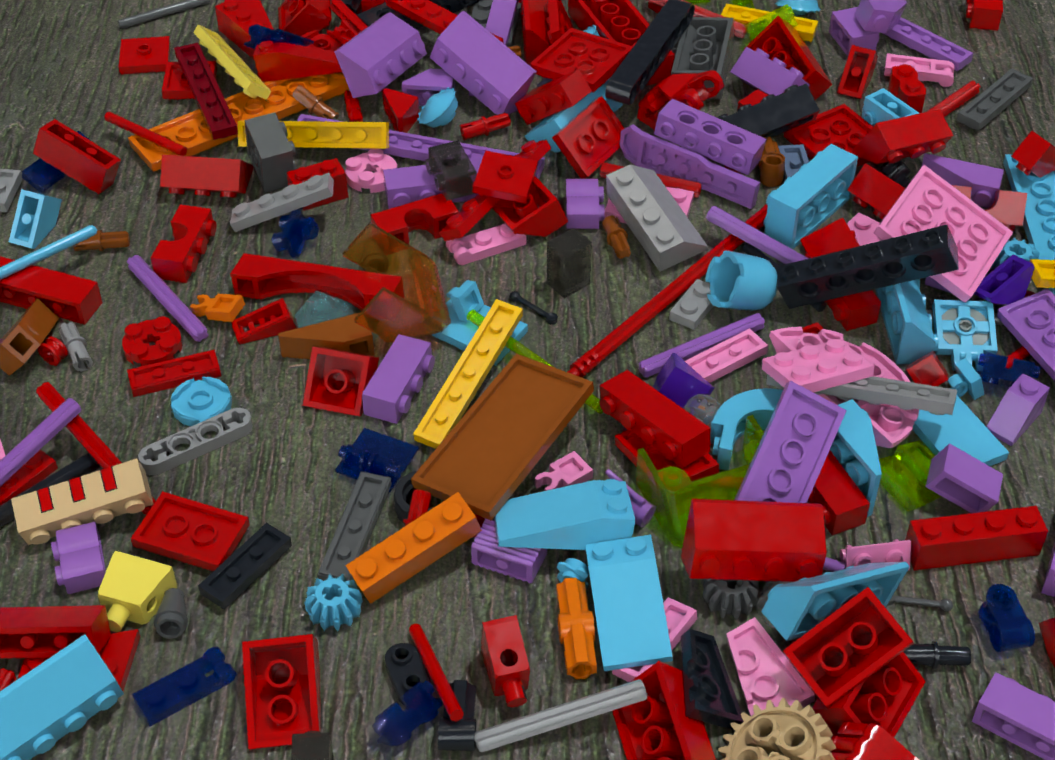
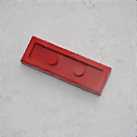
[127,350,221,397]

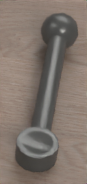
[887,594,953,612]

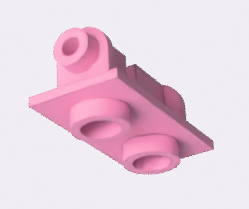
[839,539,911,570]

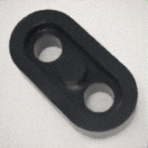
[385,643,431,707]

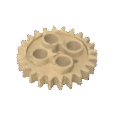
[718,698,836,760]

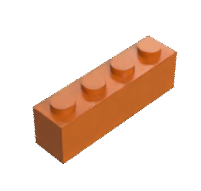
[345,492,482,604]

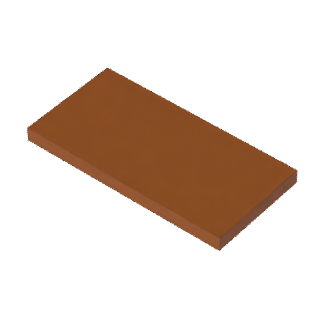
[411,353,594,521]

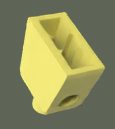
[98,551,177,632]

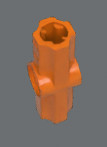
[556,578,597,679]

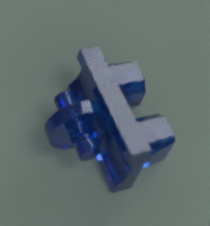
[271,207,320,258]

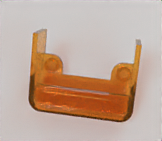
[342,222,451,343]

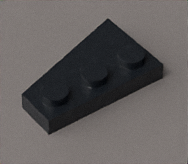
[681,629,744,730]

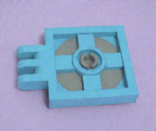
[932,299,998,372]

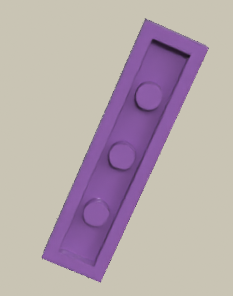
[883,17,973,71]

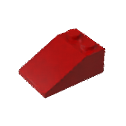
[242,634,321,750]

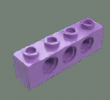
[654,99,766,175]

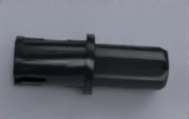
[903,641,971,669]

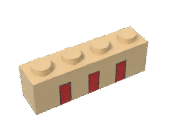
[11,458,154,545]

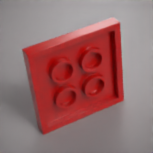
[529,28,633,93]
[784,104,873,167]

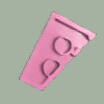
[726,617,815,716]

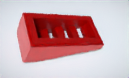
[231,298,297,344]

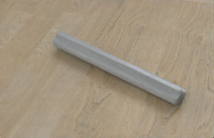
[474,679,647,752]

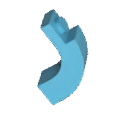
[710,388,783,470]

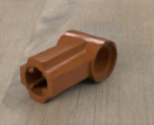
[758,137,785,187]

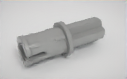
[59,322,93,372]

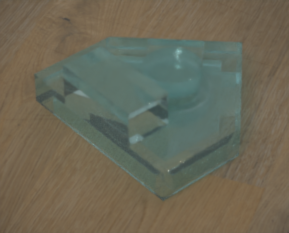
[294,291,354,328]

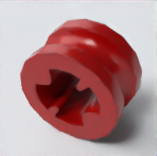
[38,336,68,366]

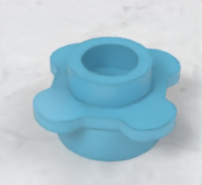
[557,558,589,589]

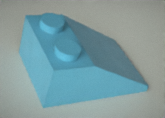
[830,399,882,517]

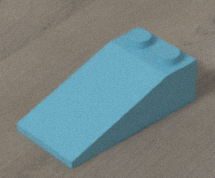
[494,479,635,550]
[585,535,673,671]

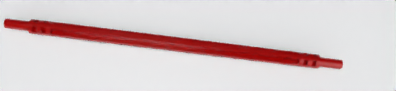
[567,204,768,378]

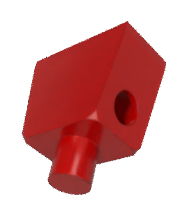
[481,615,530,708]

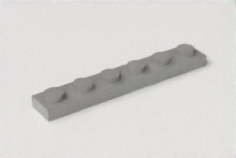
[766,374,957,415]

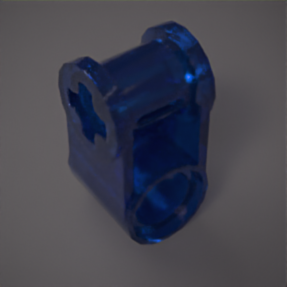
[978,584,1035,652]

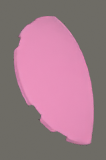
[769,327,919,448]

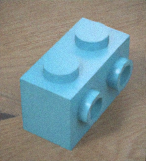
[861,88,919,126]

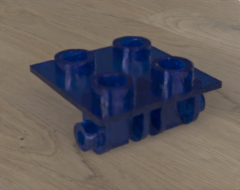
[244,24,314,50]
[335,428,419,492]

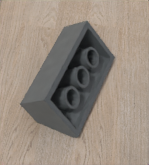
[671,17,734,100]

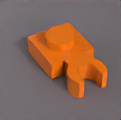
[190,293,245,322]

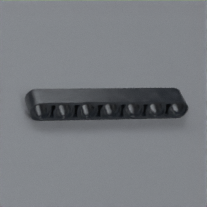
[605,0,695,105]

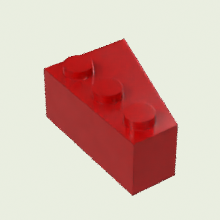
[215,0,275,60]

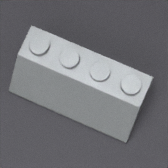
[606,164,708,272]

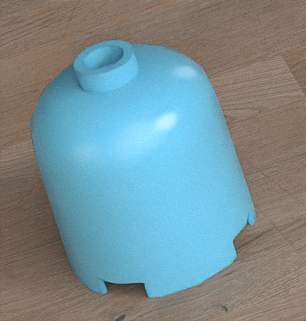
[705,250,777,311]

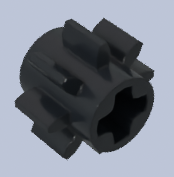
[880,160,912,188]

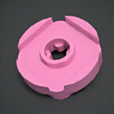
[345,148,397,193]

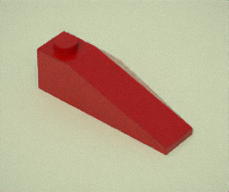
[253,41,342,82]

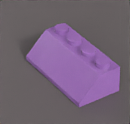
[429,11,537,115]
[334,12,427,98]

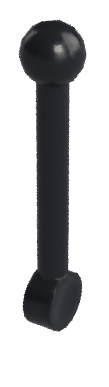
[509,291,558,325]

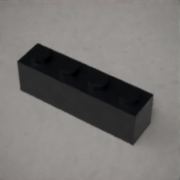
[717,83,820,138]

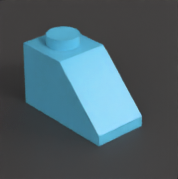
[9,189,62,249]

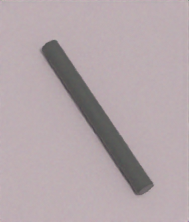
[118,0,209,29]

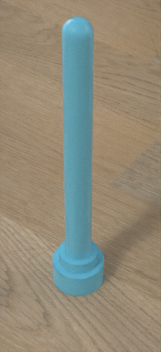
[0,225,97,280]

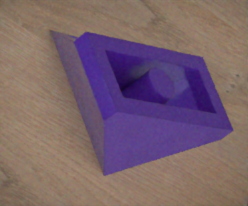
[974,254,1035,305]
[653,353,714,412]

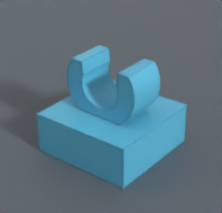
[446,280,484,321]
[947,358,985,400]

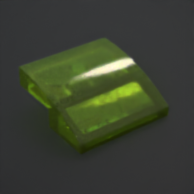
[879,440,942,511]

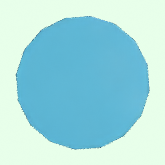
[171,377,232,426]

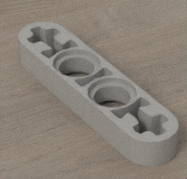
[138,408,253,475]

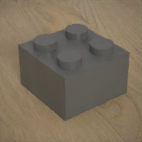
[245,112,297,193]

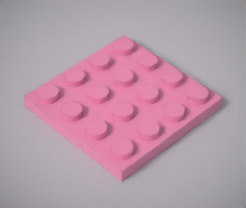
[873,165,1013,303]

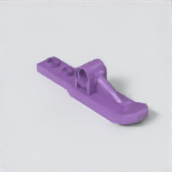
[619,124,760,209]

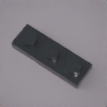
[198,522,292,610]

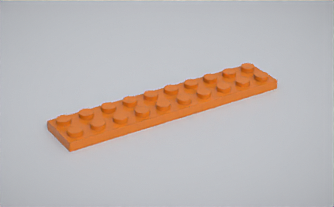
[128,72,350,172]

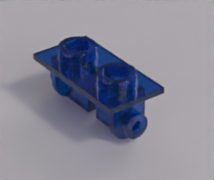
[976,352,1041,387]
[372,681,444,746]

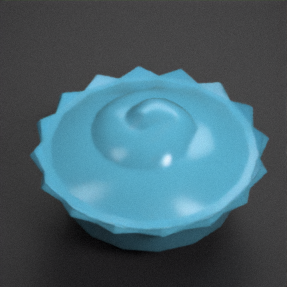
[775,0,821,16]
[417,87,458,128]

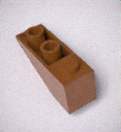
[0,298,60,376]
[278,312,374,359]

